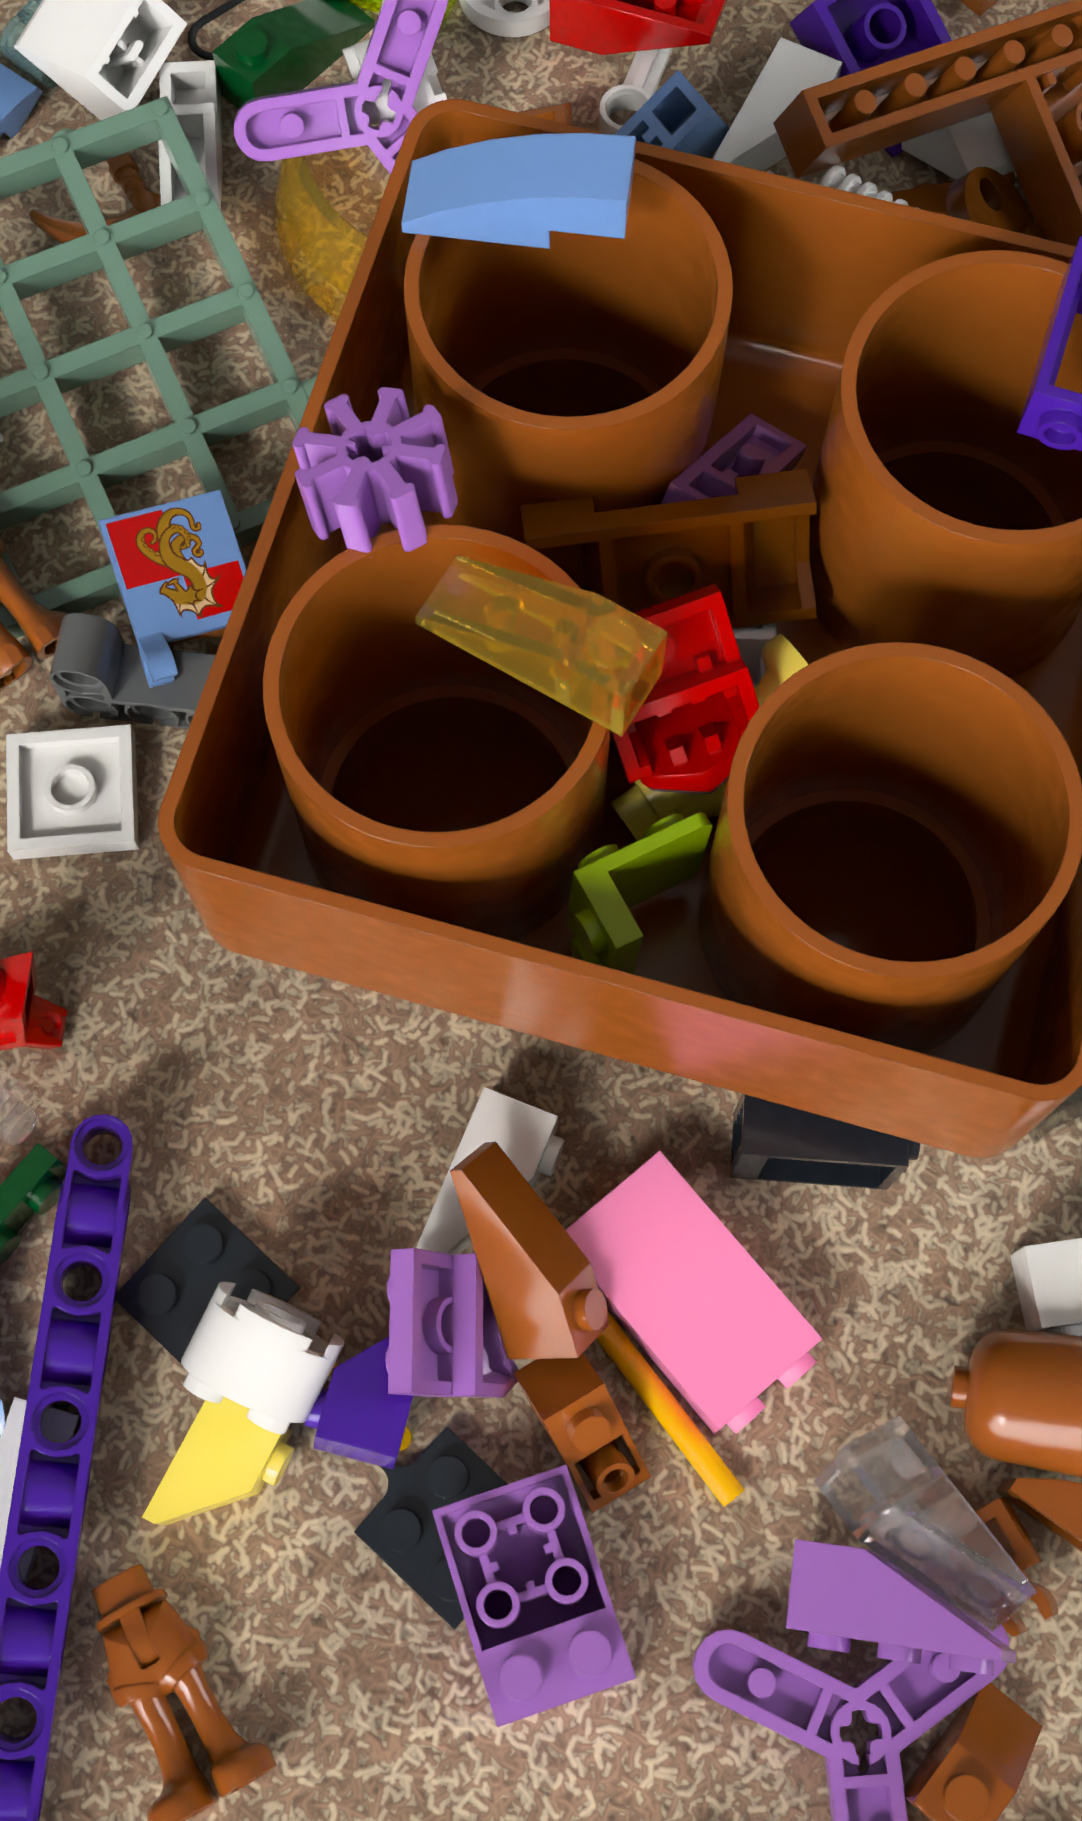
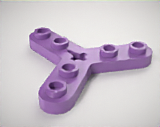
[234,0,448,174]
[692,1609,1009,1821]

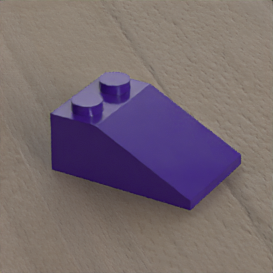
[789,0,952,158]

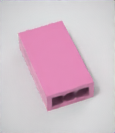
[566,1151,822,1434]

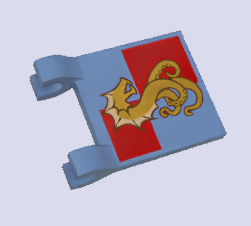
[98,490,246,688]

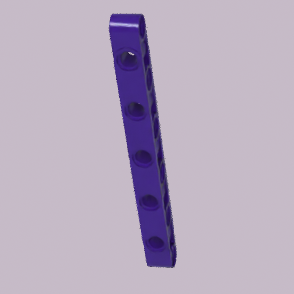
[0,1114,134,1821]

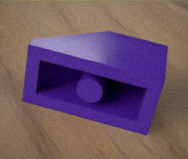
[304,1337,413,1469]

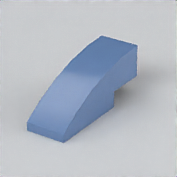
[401,133,636,249]

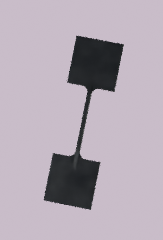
[116,1198,508,1630]

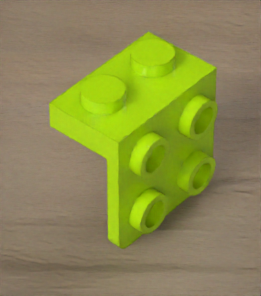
[566,812,712,974]

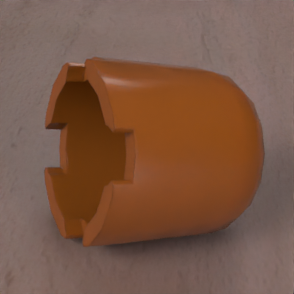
[950,1329,1082,1478]

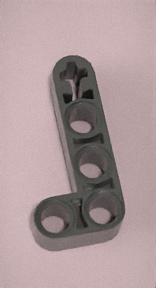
[50,613,215,729]

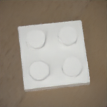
[6,724,139,860]

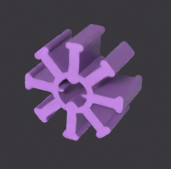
[292,387,458,559]

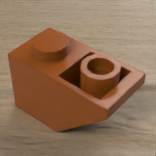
[514,1353,651,1513]

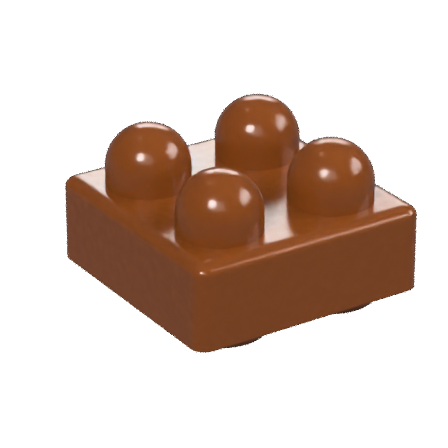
[158,99,1082,1158]

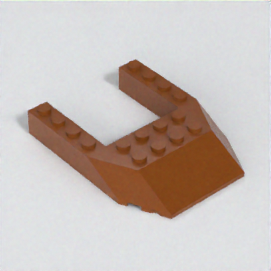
[773,0,1082,246]

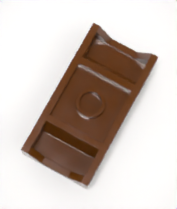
[520,469,817,629]

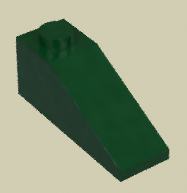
[212,0,375,109]

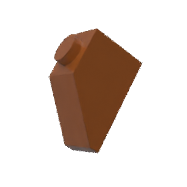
[904,1682,1042,1821]

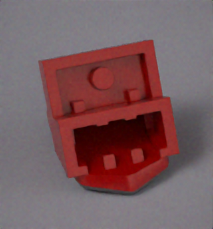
[602,584,760,794]

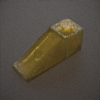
[416,555,668,736]

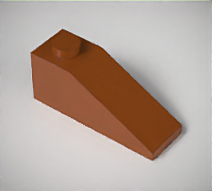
[450,1141,609,1359]

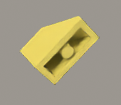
[142,1397,295,1525]

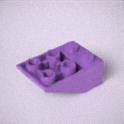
[432,1464,636,1727]

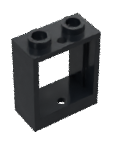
[730,1094,920,1190]

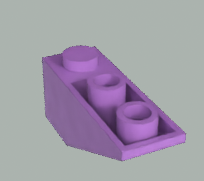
[786,1539,1016,1676]

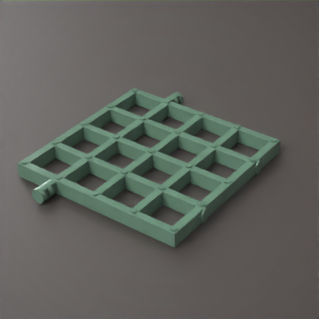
[0,96,319,639]

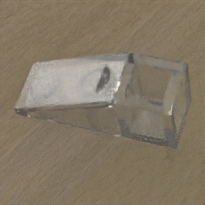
[814,1416,1037,1632]

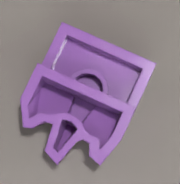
[385,1248,519,1398]

